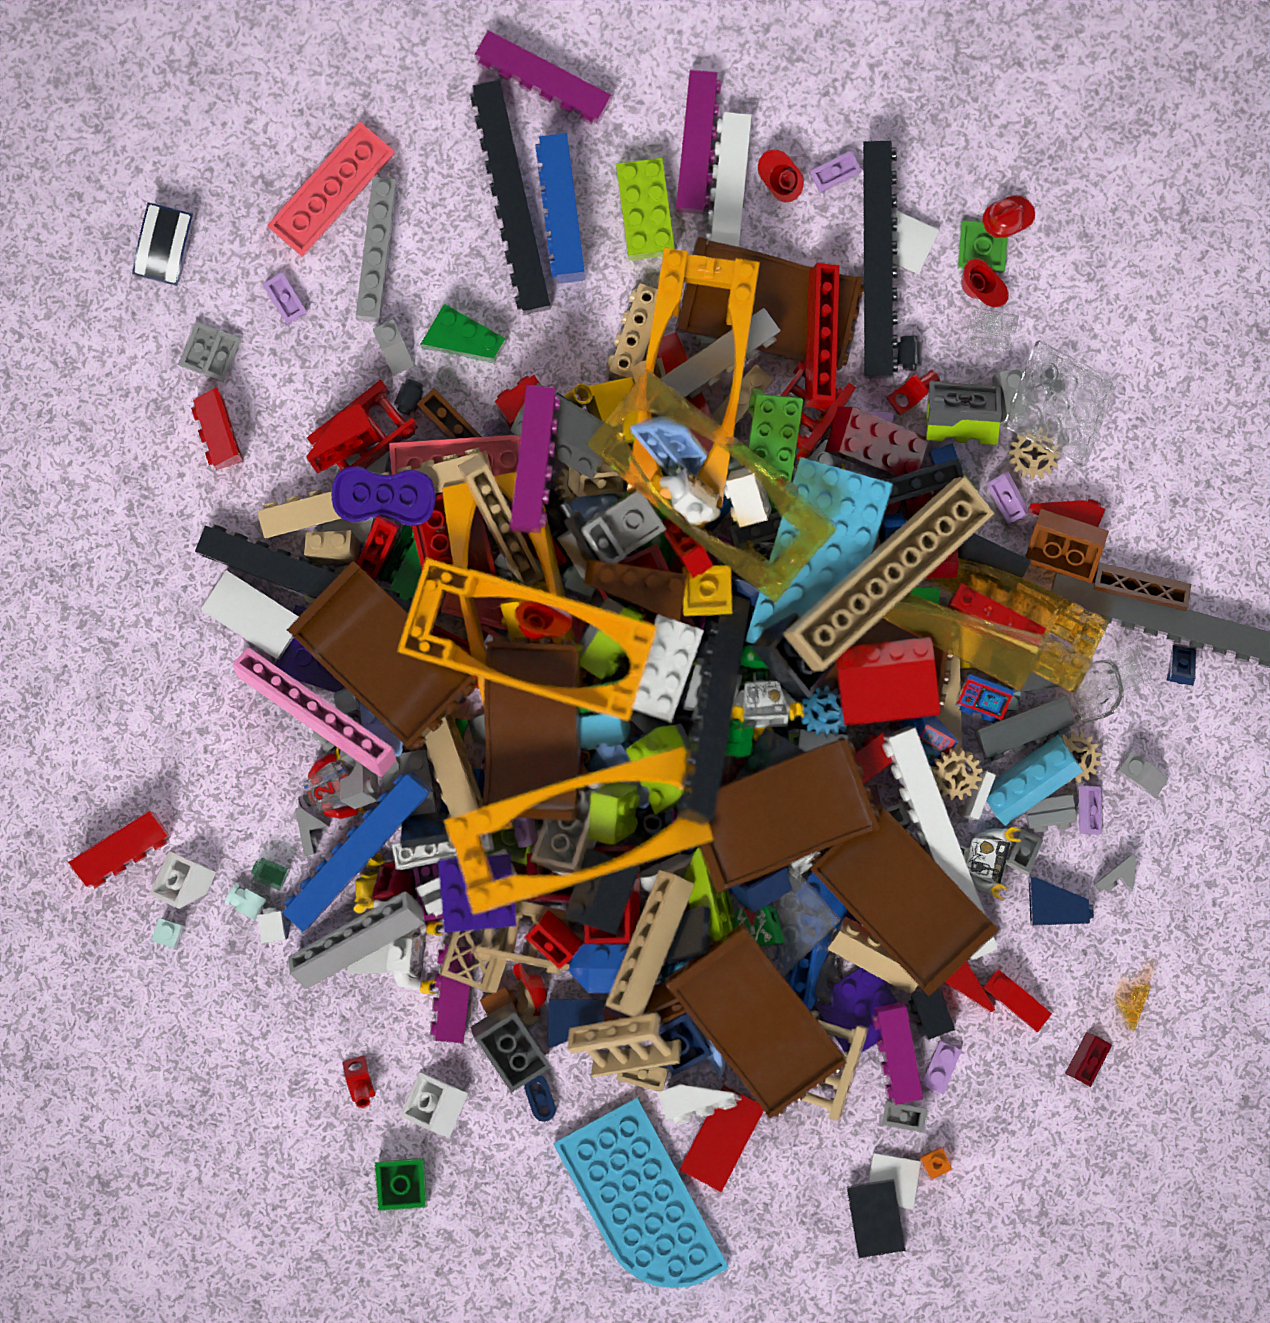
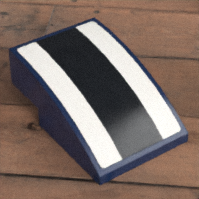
[132,202,195,286]

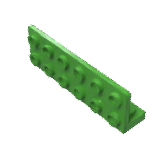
[732,388,803,525]

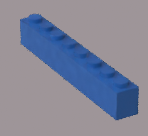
[282,771,433,932]

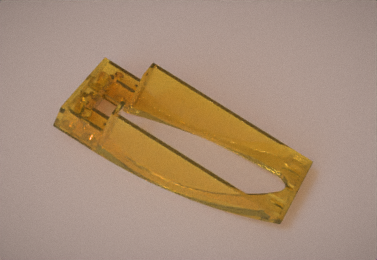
[587,369,837,603]
[882,558,1109,694]

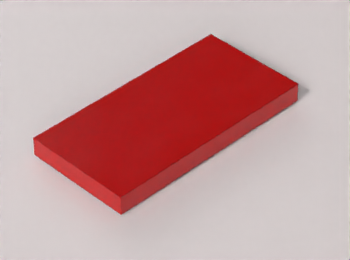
[679,1085,764,1193]

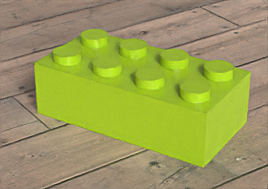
[616,158,675,261]

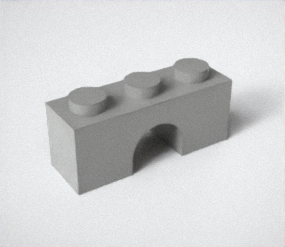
[340,749,379,809]

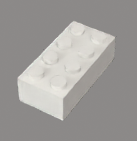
[632,615,703,724]

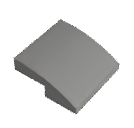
[178,321,241,382]

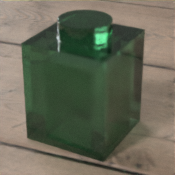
[251,858,290,891]

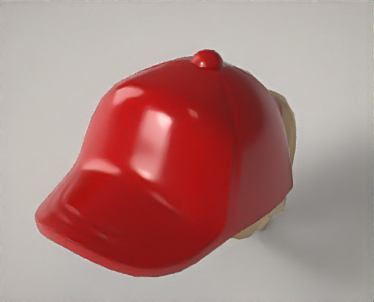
[513,963,548,1026]

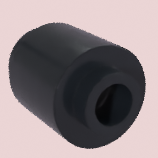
[898,336,922,371]
[394,379,424,415]

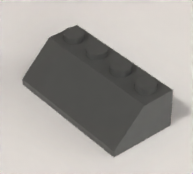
[510,383,620,480]
[974,696,1075,762]

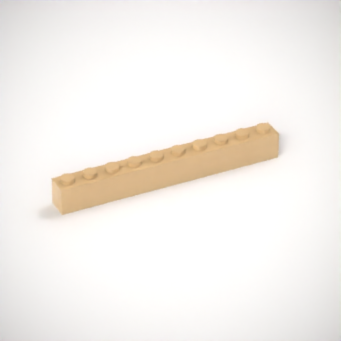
[257,448,493,539]

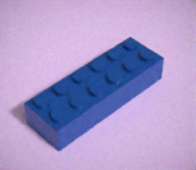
[535,133,585,284]

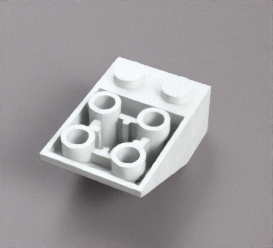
[658,1085,742,1125]

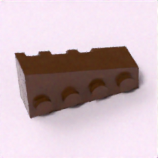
[584,559,687,622]

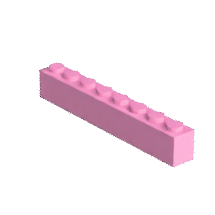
[233,647,396,777]

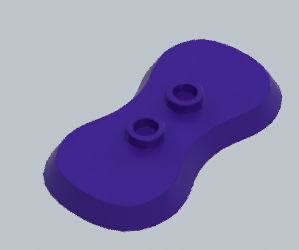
[331,466,435,526]

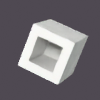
[257,908,287,944]

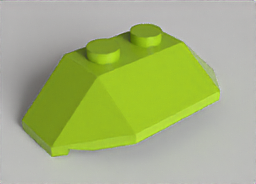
[683,848,734,941]

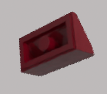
[1065,1032,1112,1087]

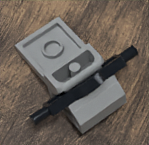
[557,488,666,579]

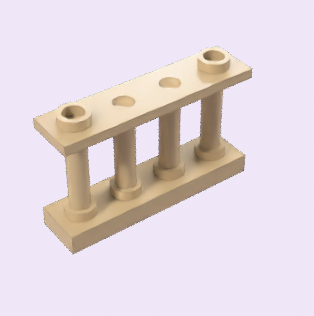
[471,901,576,974]
[802,1010,869,1121]
[567,1013,681,1078]

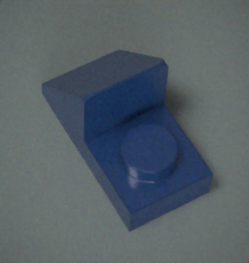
[1167,645,1196,686]

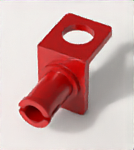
[886,370,940,416]
[342,1056,375,1108]

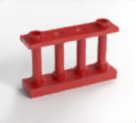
[780,361,857,460]
[306,379,418,470]
[943,583,1046,652]

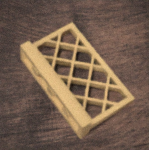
[440,900,524,994]

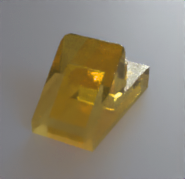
[1113,983,1151,1031]

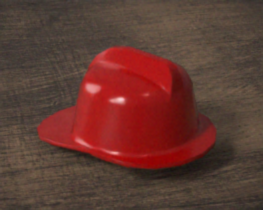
[757,149,804,202]
[982,195,1035,238]
[961,258,1009,308]
[515,601,572,639]

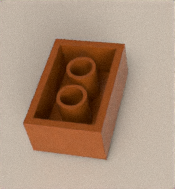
[1025,509,1109,583]

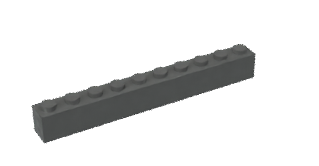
[1047,573,1270,668]

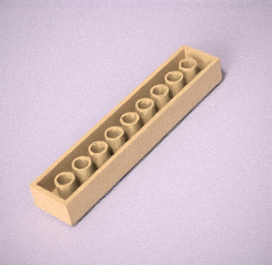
[783,477,994,671]

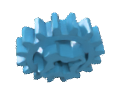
[802,686,847,738]

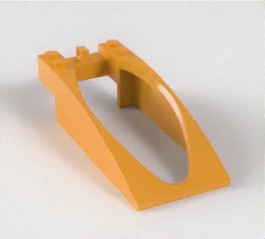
[627,248,759,507]
[442,472,582,710]
[398,559,658,721]
[445,747,714,914]

